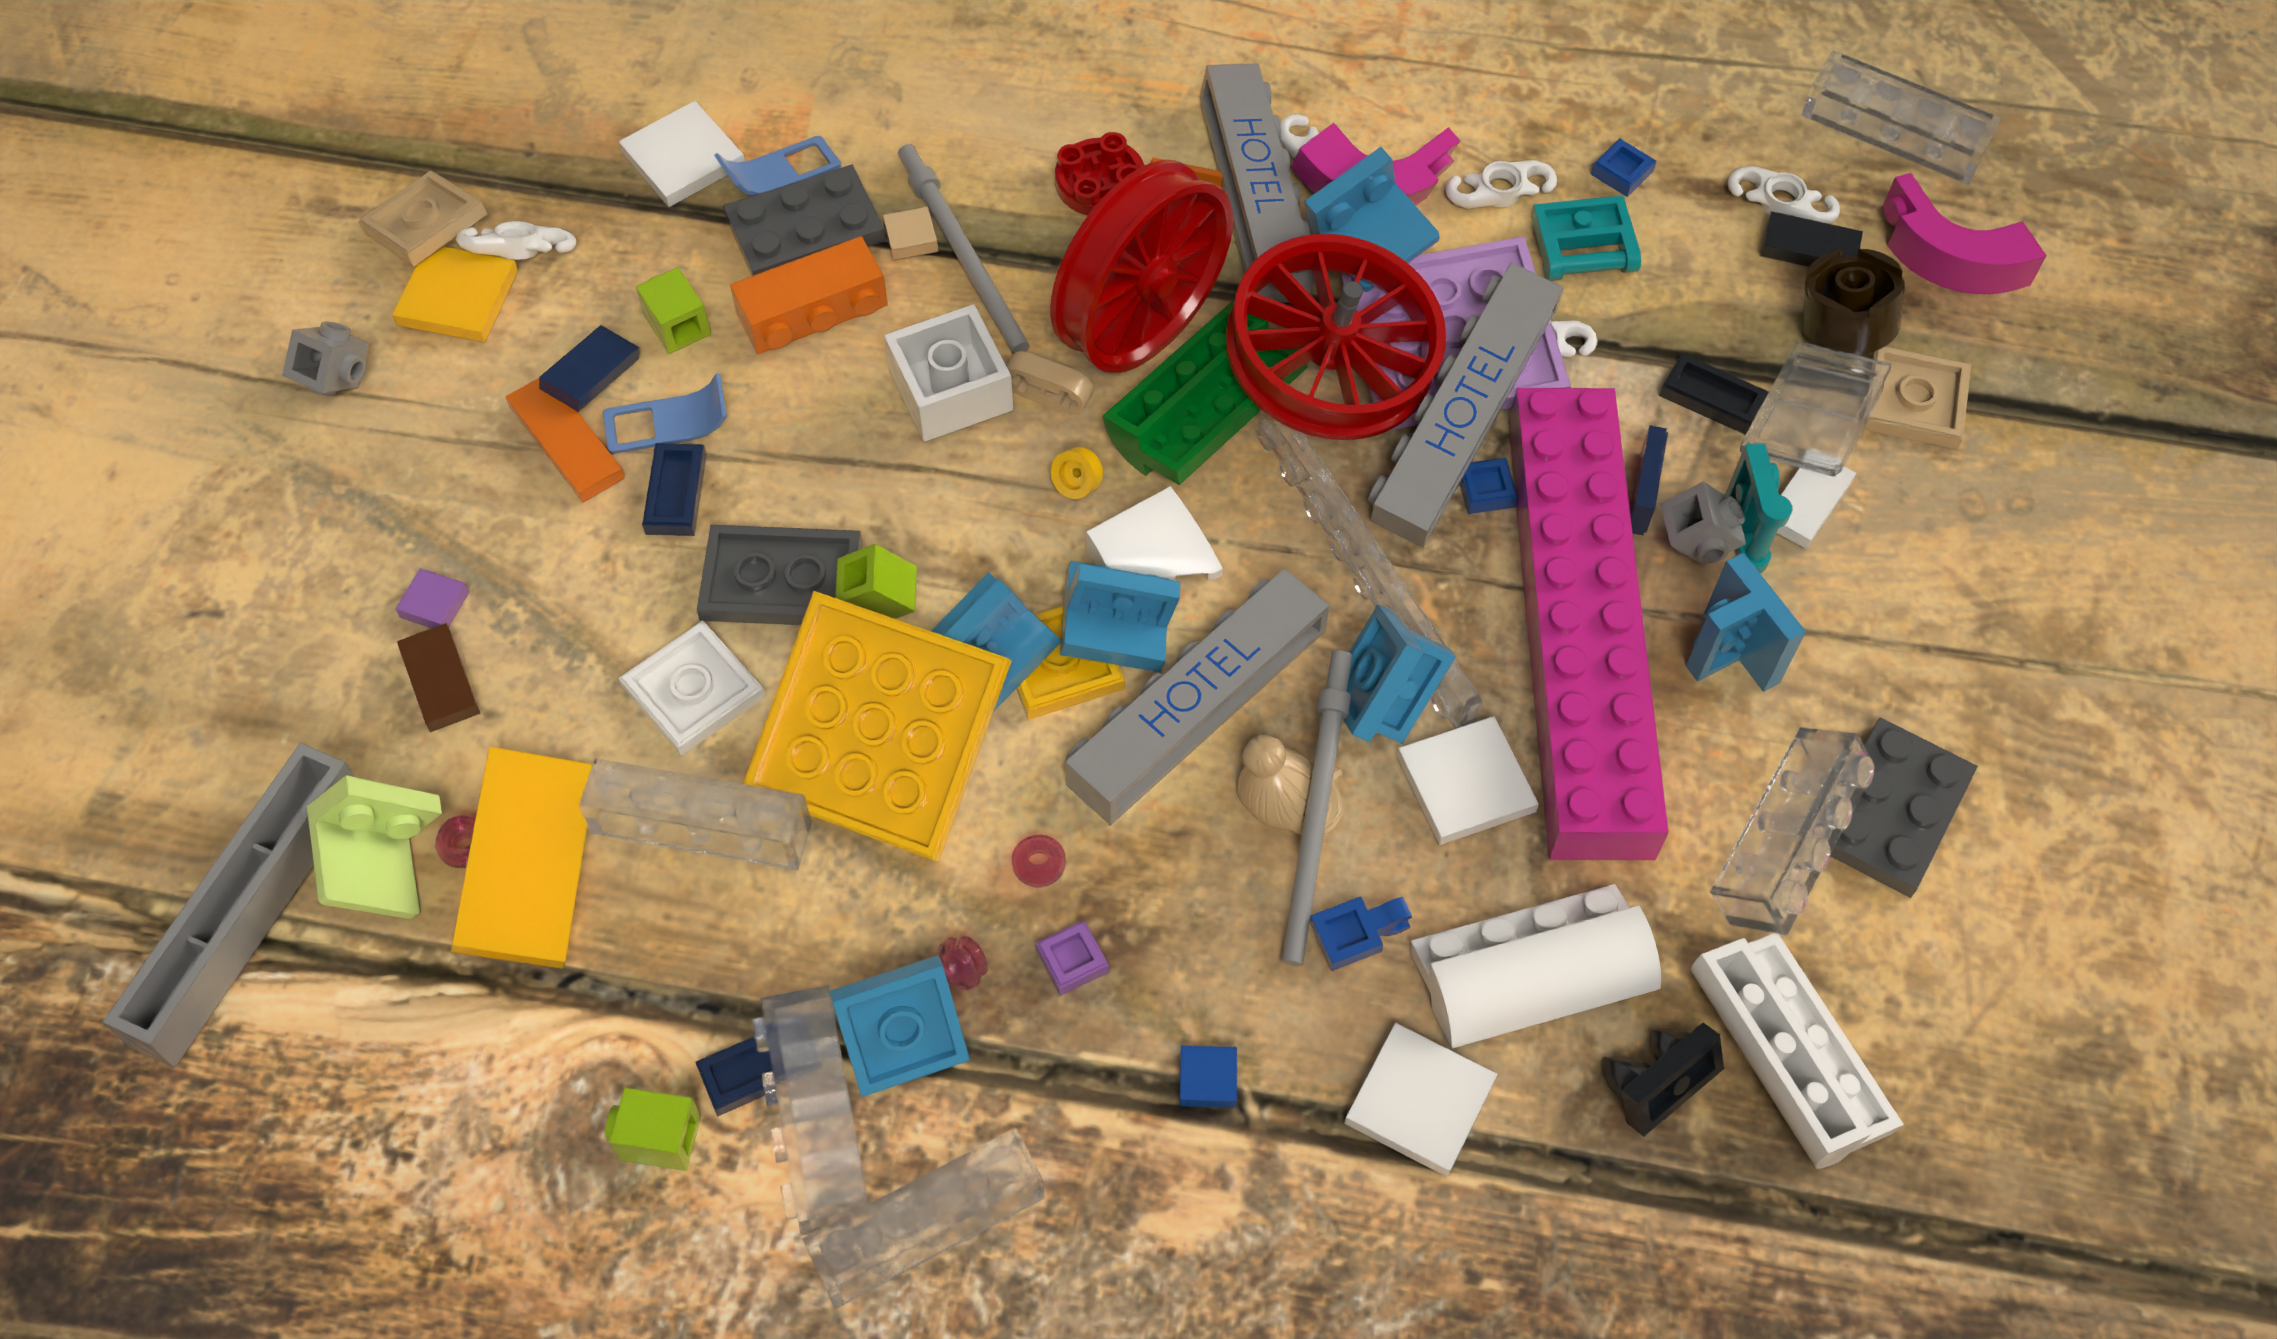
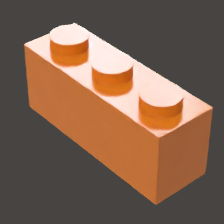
[730,236,888,355]

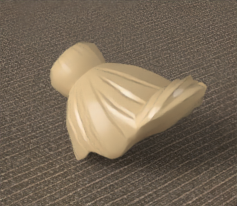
[1238,735,1344,835]

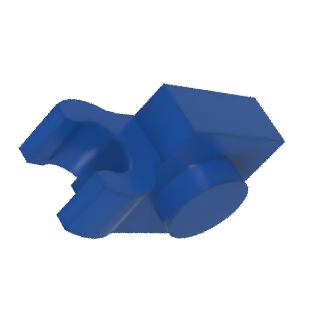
[1310,896,1412,971]

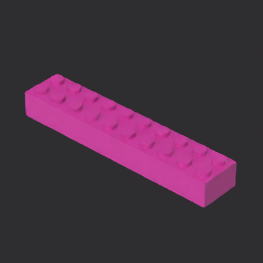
[1508,388,1669,860]

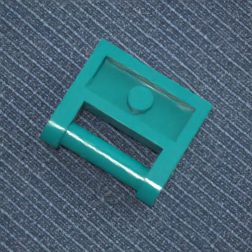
[1531,195,1641,281]
[1725,443,1793,573]

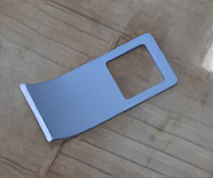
[714,136,841,195]
[603,374,727,454]

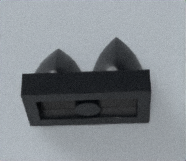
[1603,1022,1724,1137]

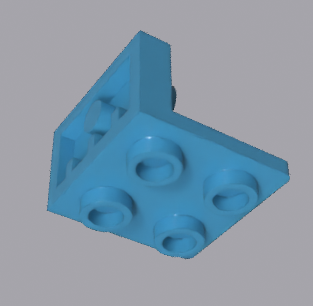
[1304,147,1440,292]

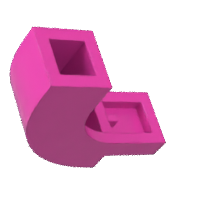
[1290,123,1460,206]
[1882,173,2047,294]

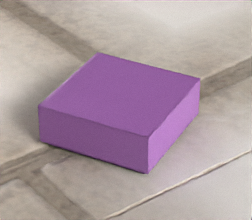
[395,568,469,628]
[1035,920,1109,996]

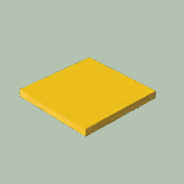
[741,591,1012,862]

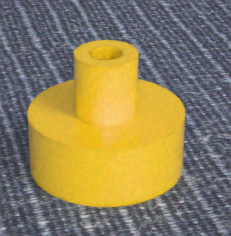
[1050,447,1103,499]

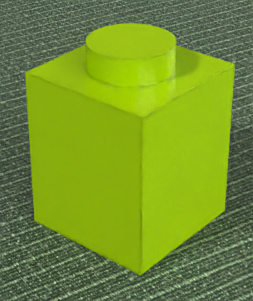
[635,267,711,354]
[836,544,917,619]
[605,1087,701,1171]

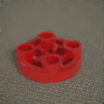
[1055,132,1144,216]

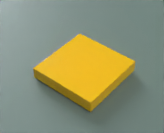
[392,246,518,343]
[1016,605,1125,720]

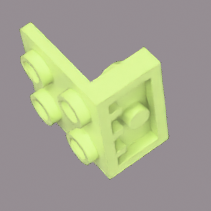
[307,775,442,919]

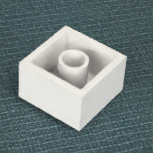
[884,304,1014,442]

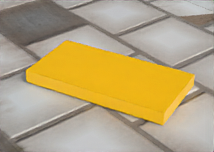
[450,746,597,969]

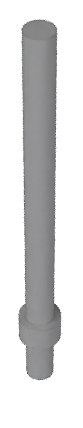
[898,144,1030,354]
[1281,650,1353,966]

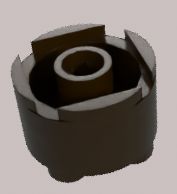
[1802,249,1905,362]

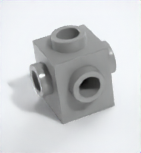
[282,321,369,396]
[1661,482,1746,565]

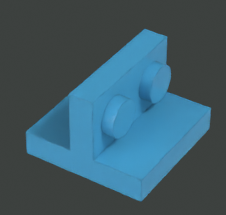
[1686,553,1806,692]
[1060,561,1180,672]
[931,572,1062,711]
[1343,604,1456,744]
[829,955,970,1097]

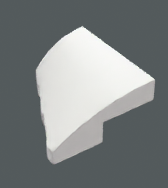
[1086,486,1223,581]

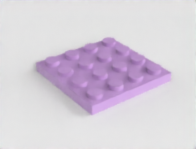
[1340,236,1571,430]

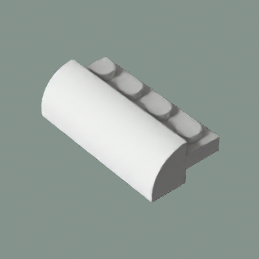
[1411,884,1661,1049]
[1691,932,1904,1169]

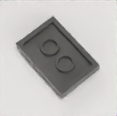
[723,164,886,276]
[697,524,862,625]
[1811,717,1978,898]

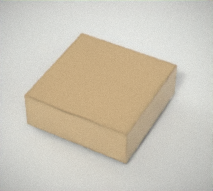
[883,207,938,260]

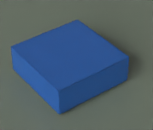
[1591,138,1657,197]
[1459,458,1518,514]
[1180,1046,1237,1108]

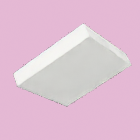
[619,101,745,207]
[618,620,766,756]
[1397,716,1539,845]
[1344,1022,1498,1177]

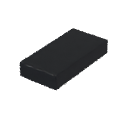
[1760,211,1863,267]
[1659,353,1770,436]

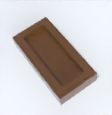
[397,623,480,732]

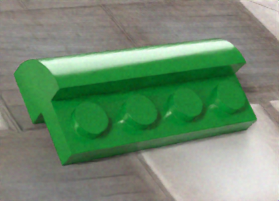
[1102,301,1308,485]

